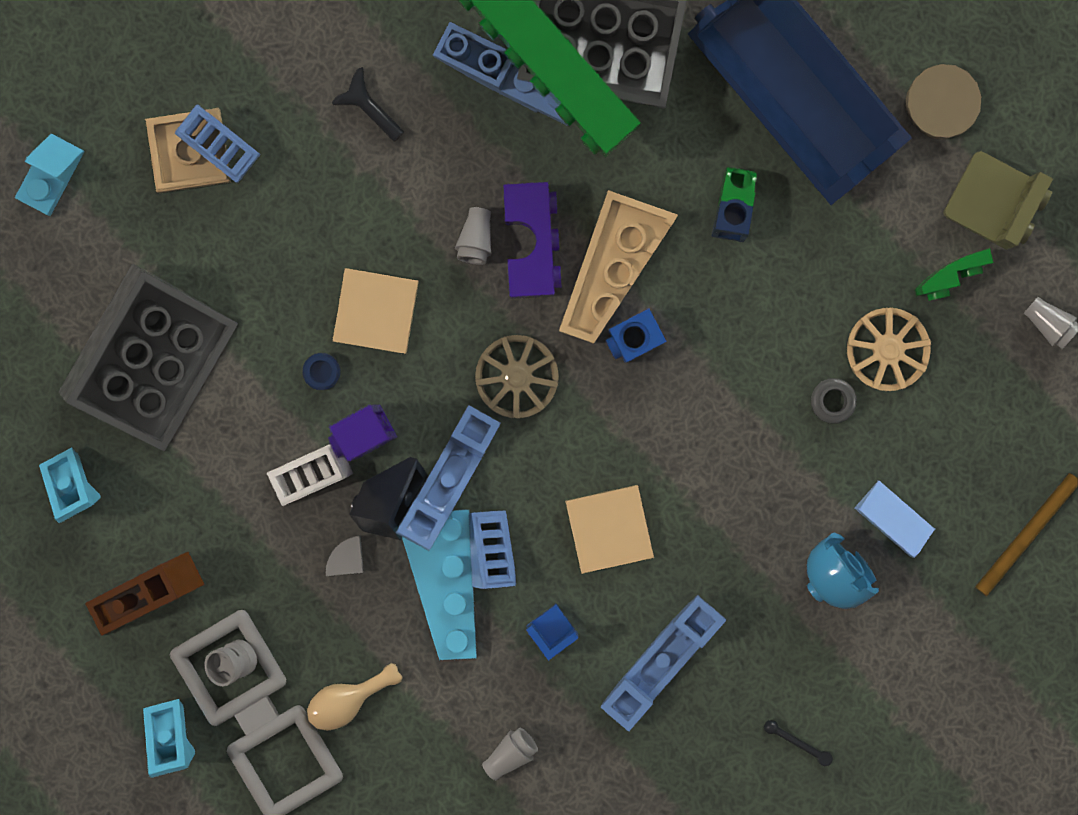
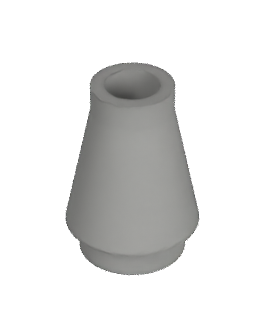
[455,207,491,265]
[1023,297,1078,349]
[482,728,538,781]

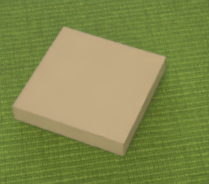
[145,108,231,193]
[333,268,419,354]
[566,485,654,574]

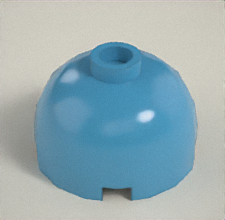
[807,533,879,609]

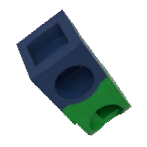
[711,167,757,242]

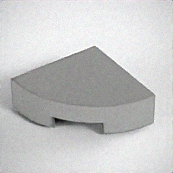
[326,535,364,576]

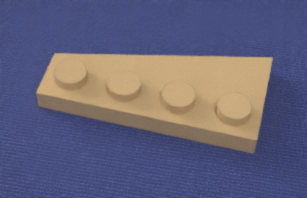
[559,190,678,344]

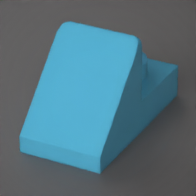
[15,134,85,216]
[39,447,101,523]
[143,699,195,778]

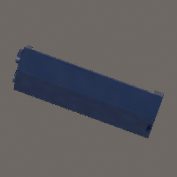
[688,0,912,205]

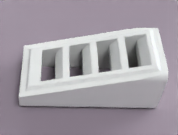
[267,444,353,506]

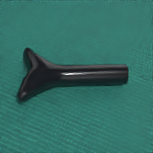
[332,67,404,142]

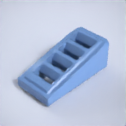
[175,104,261,184]
[469,510,516,589]

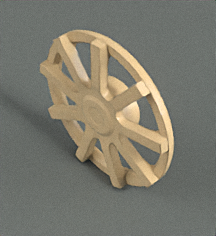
[847,308,931,391]

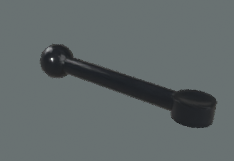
[764,720,833,766]

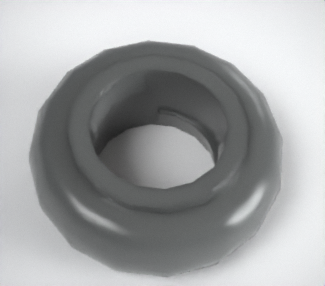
[811,378,857,424]

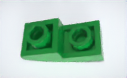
[915,248,994,301]

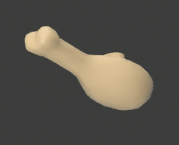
[307,663,403,731]

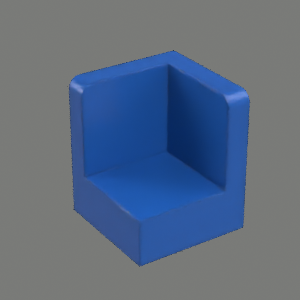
[526,604,579,661]

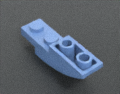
[433,22,568,126]

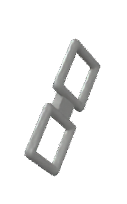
[170,610,343,815]

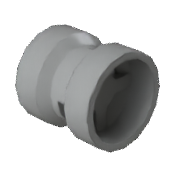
[204,639,257,687]

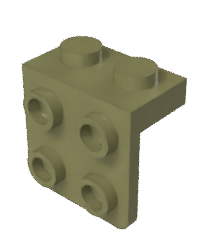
[944,151,1053,250]

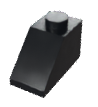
[349,457,429,540]

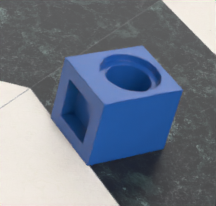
[605,309,667,363]

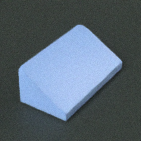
[855,480,935,558]

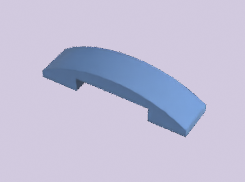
[396,405,501,551]
[600,595,726,731]

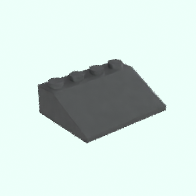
[517,0,687,109]
[58,263,238,451]

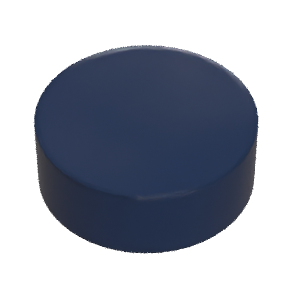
[303,353,341,390]

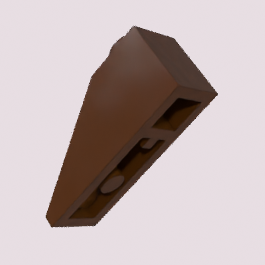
[85,552,205,636]

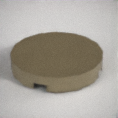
[906,64,982,139]

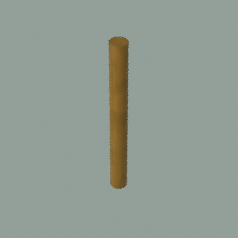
[975,473,1078,596]

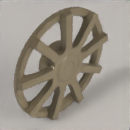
[475,335,559,418]

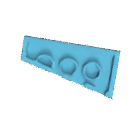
[402,509,477,660]

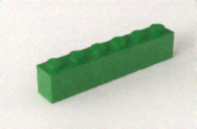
[457,0,641,157]

